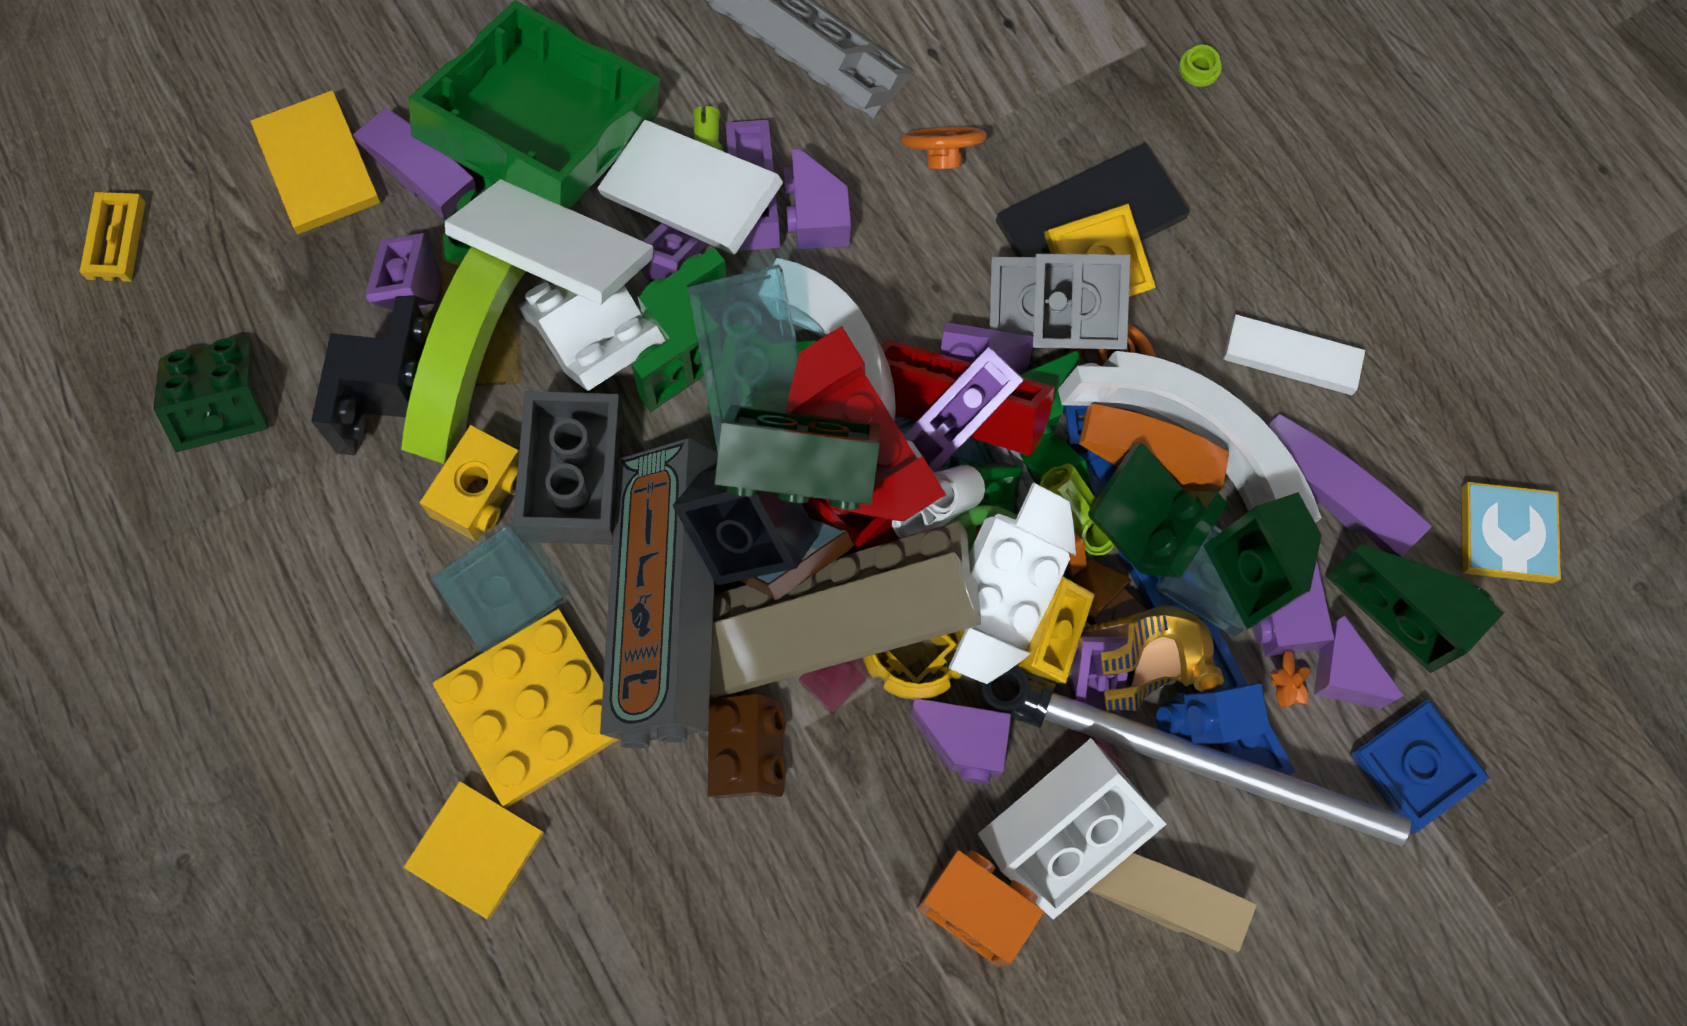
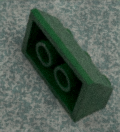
[715,404,880,510]

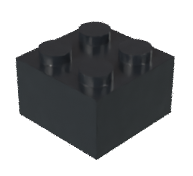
[672,470,819,585]

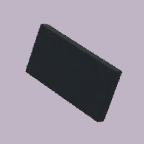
[996,144,1190,257]

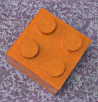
[916,850,1045,968]

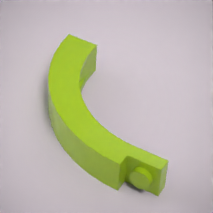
[401,246,526,464]

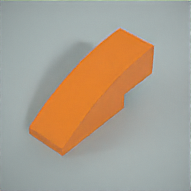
[1079,404,1229,492]

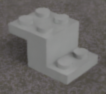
[990,254,1131,350]

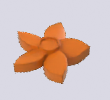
[1270,651,1311,707]

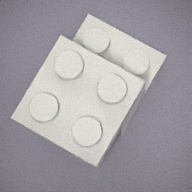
[518,282,666,391]

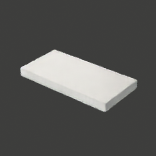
[597,120,783,255]
[445,179,653,305]

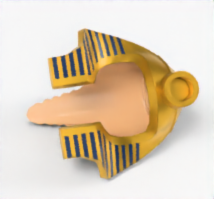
[1081,605,1224,711]

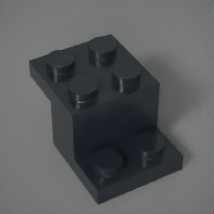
[311,296,431,456]

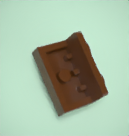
[708,694,787,799]

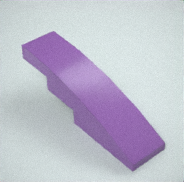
[1267,414,1432,557]

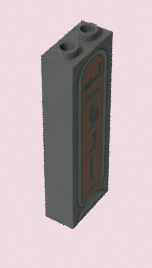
[600,438,718,749]

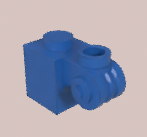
[1156,683,1270,744]

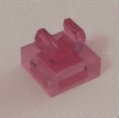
[799,661,866,715]

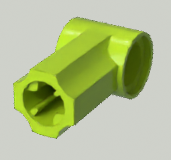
[1039,463,1115,556]

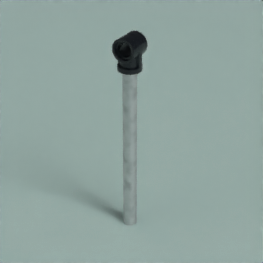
[980,665,1411,847]

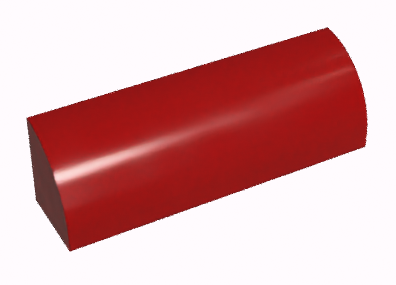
[881,339,1054,456]

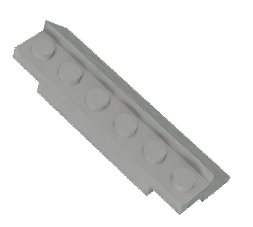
[706,0,914,119]

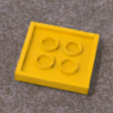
[432,608,619,809]

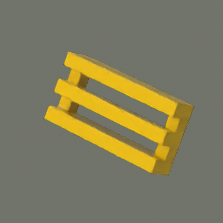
[80,192,146,282]

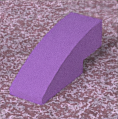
[353,108,476,220]
[726,120,780,251]

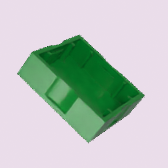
[408,0,661,209]

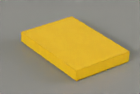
[250,90,381,235]

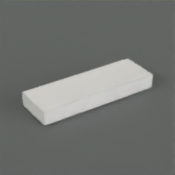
[1223,315,1365,395]

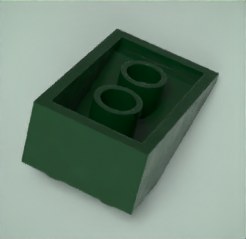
[1325,544,1504,673]

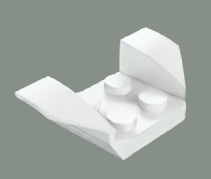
[948,483,1076,684]

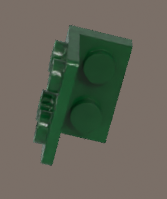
[153,336,268,453]
[1088,443,1228,579]

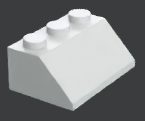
[978,738,1167,919]

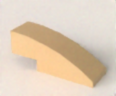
[1088,853,1257,954]

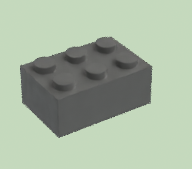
[513,391,624,545]

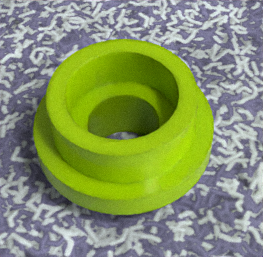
[1179,45,1222,87]

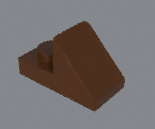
[1069,559,1148,625]

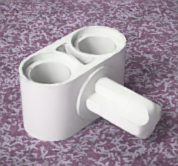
[892,440,985,539]

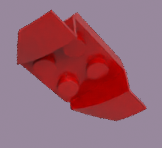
[785,326,946,521]

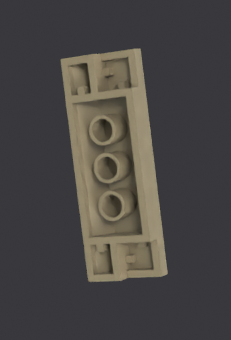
[710,521,981,698]

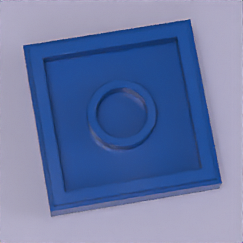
[1350,699,1490,834]

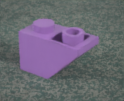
[784,149,851,249]

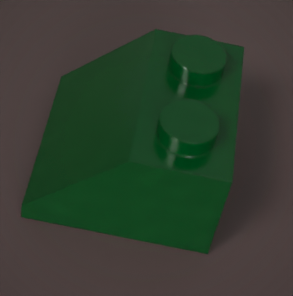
[1203,492,1322,629]

